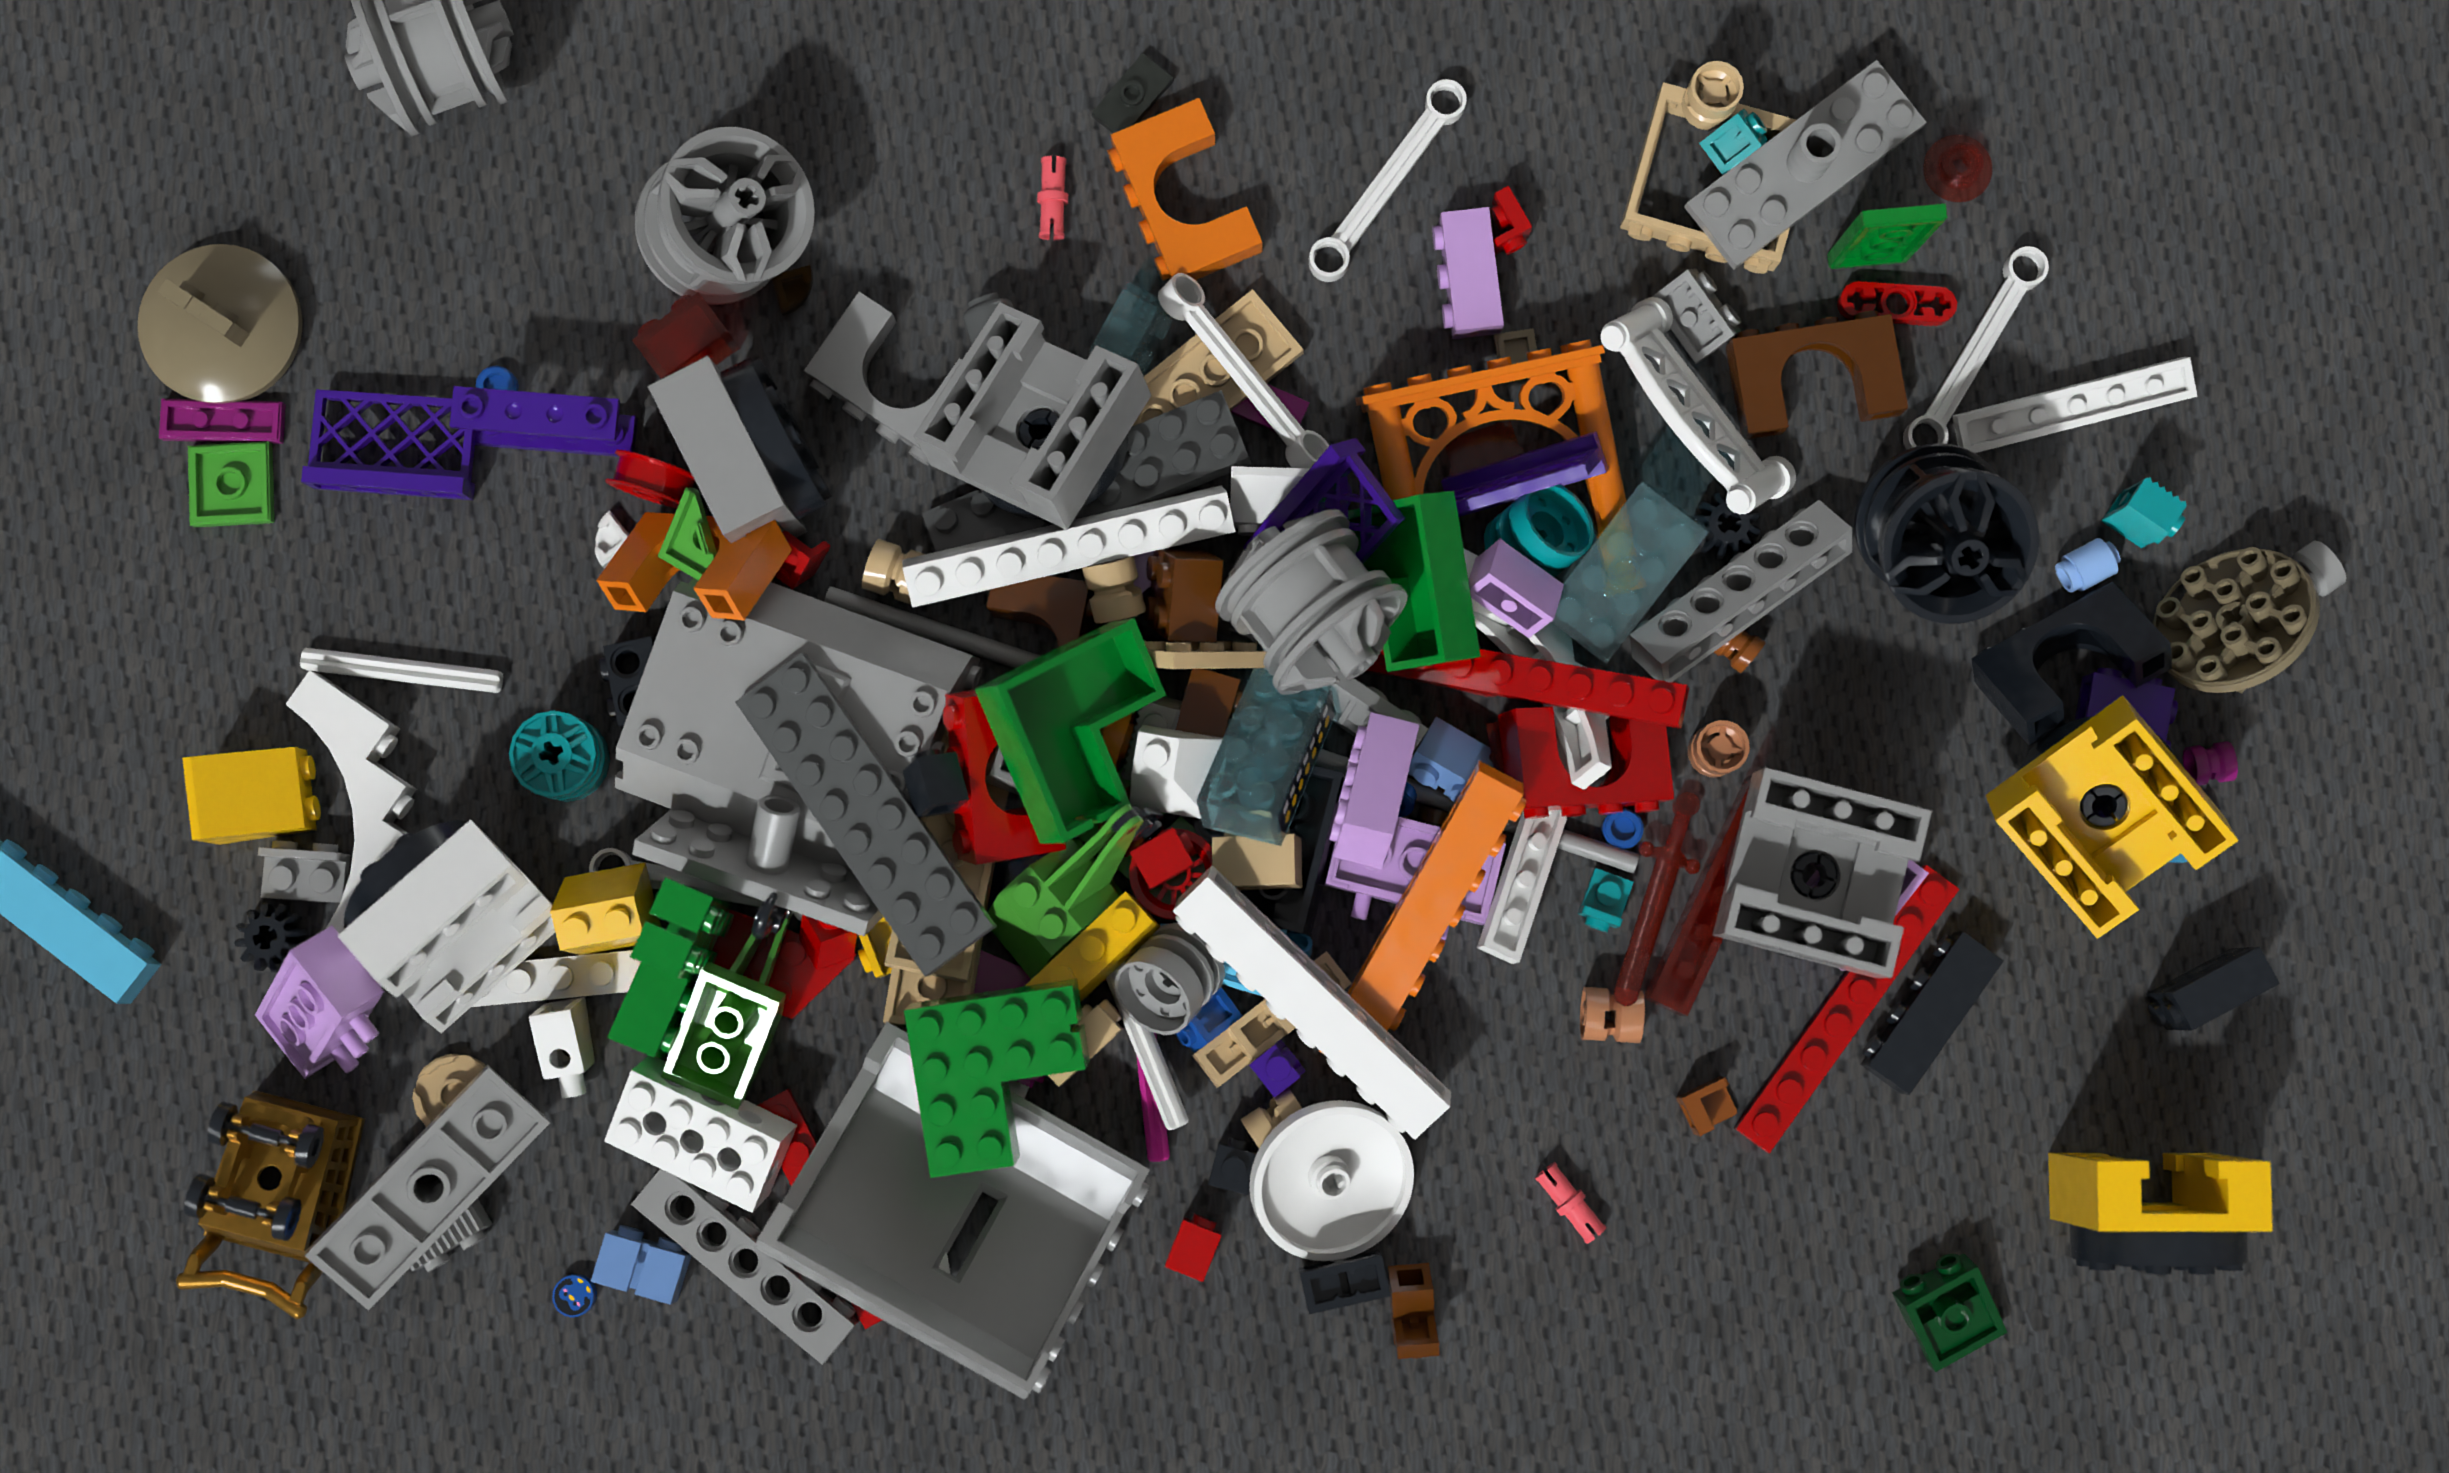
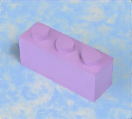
[1432,207,1504,339]

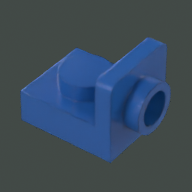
[1175,987,1243,1053]

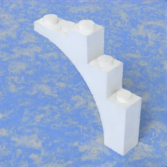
[1463,548,1612,789]
[286,671,416,934]

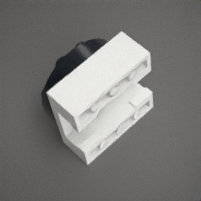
[338,820,555,1033]

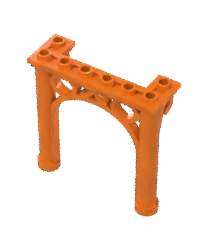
[1355,339,1647,594]

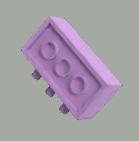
[1324,817,1506,940]
[255,926,384,1079]

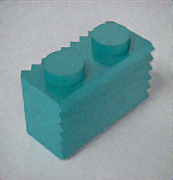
[2102,477,2187,549]

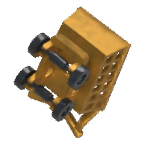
[176,1090,365,1320]

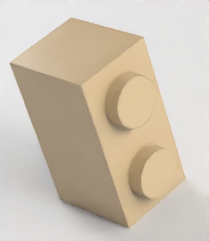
[1212,827,1302,890]

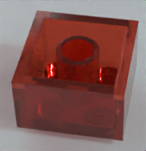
[632,292,740,379]

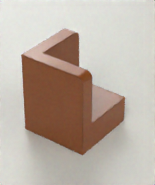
[1676,1076,1737,1136]

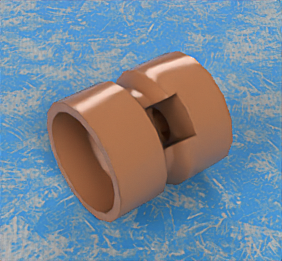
[1688,720,1750,777]
[1580,987,1645,1043]

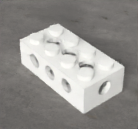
[604,1056,797,1213]

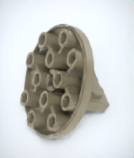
[138,244,302,403]
[2153,547,2320,694]

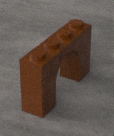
[1725,311,1908,440]
[969,576,1094,691]

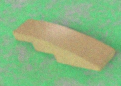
[1192,951,1352,1088]

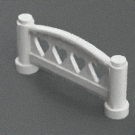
[1600,297,1796,514]

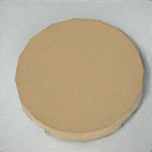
[412,1054,486,1127]

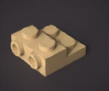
[1048,999,1123,1087]

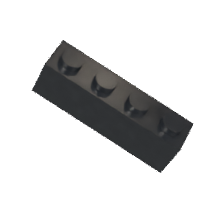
[1860,932,2004,1095]

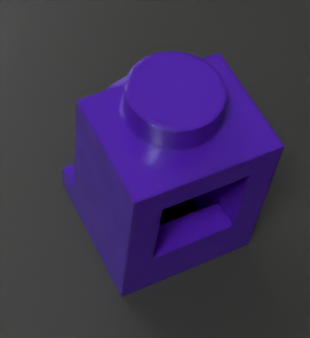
[1249,1039,1305,1098]

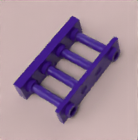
[449,386,638,457]

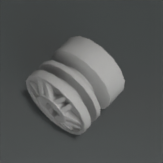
[1114,923,1225,1035]

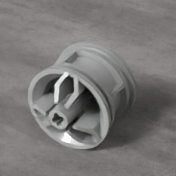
[344,0,514,136]
[635,127,815,305]
[1215,509,1408,695]

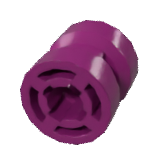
[2182,741,2238,786]

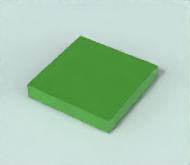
[188,441,274,527]

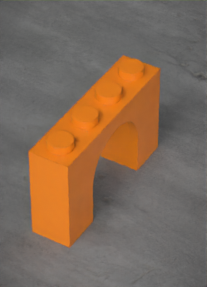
[1107,98,1263,281]
[596,512,792,620]

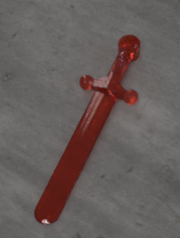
[1614,792,1700,1006]

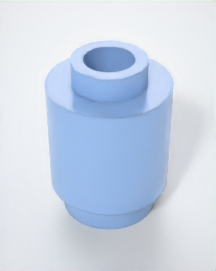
[2055,538,2121,593]

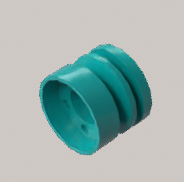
[1484,485,1594,578]
[509,710,610,802]

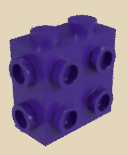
[2075,668,2178,749]

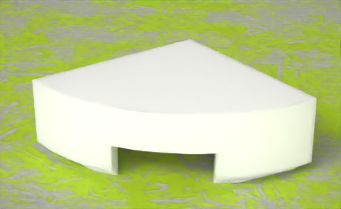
[595,510,629,568]

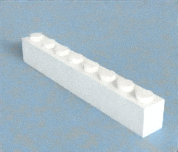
[902,485,1236,608]
[1173,865,1451,1140]

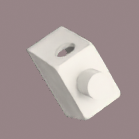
[529,997,595,1098]

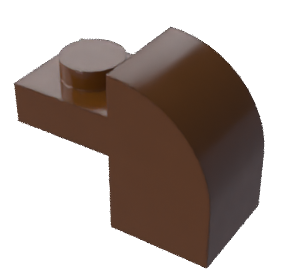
[1388,1263,1440,1359]

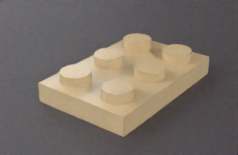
[1144,641,1267,669]

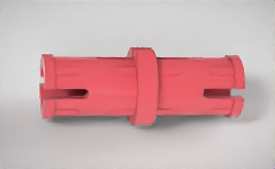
[1037,156,1069,240]
[1535,1162,1607,1244]

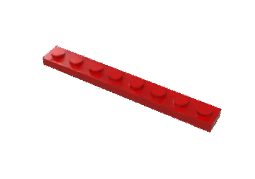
[1364,649,1690,728]
[1734,865,1960,1154]

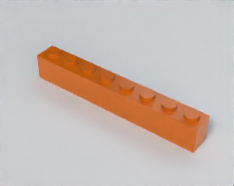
[1319,760,1527,1054]

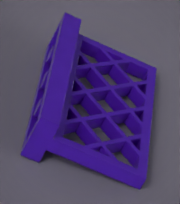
[301,389,476,500]
[1441,431,1609,517]
[1243,438,1405,564]

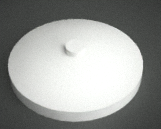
[1249,1100,1414,1261]

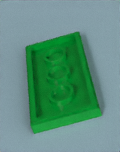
[1827,203,1947,269]

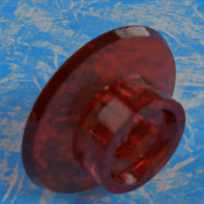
[1923,135,1993,202]

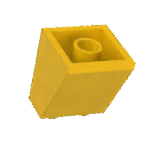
[182,747,321,845]
[550,862,662,955]

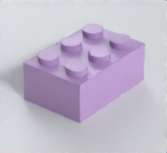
[1329,712,1420,869]

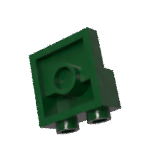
[1892,1253,2008,1372]

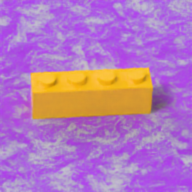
[1025,891,1161,1001]

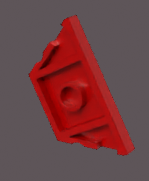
[712,909,857,1019]

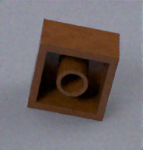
[1143,546,1223,643]

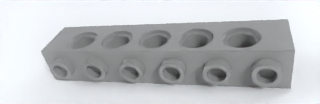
[1630,500,1852,682]
[631,1169,859,1365]

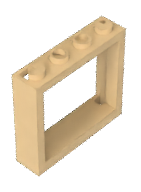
[1620,82,1796,274]

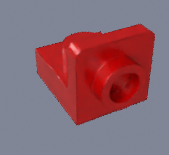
[1490,185,1532,255]

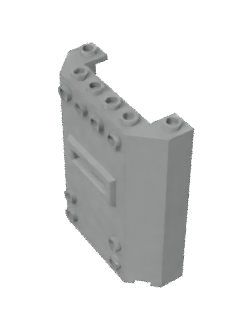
[615,578,982,873]
[755,1022,1150,1399]

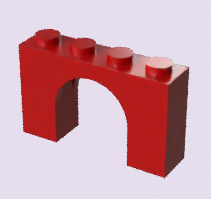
[943,690,1066,865]
[1498,707,1674,819]

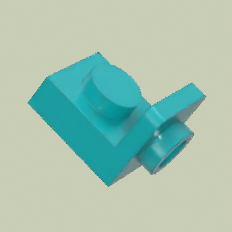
[1699,109,1768,175]
[1577,868,1634,933]

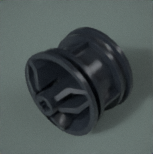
[1854,443,2040,624]

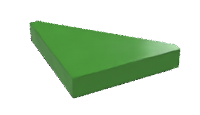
[657,488,717,581]

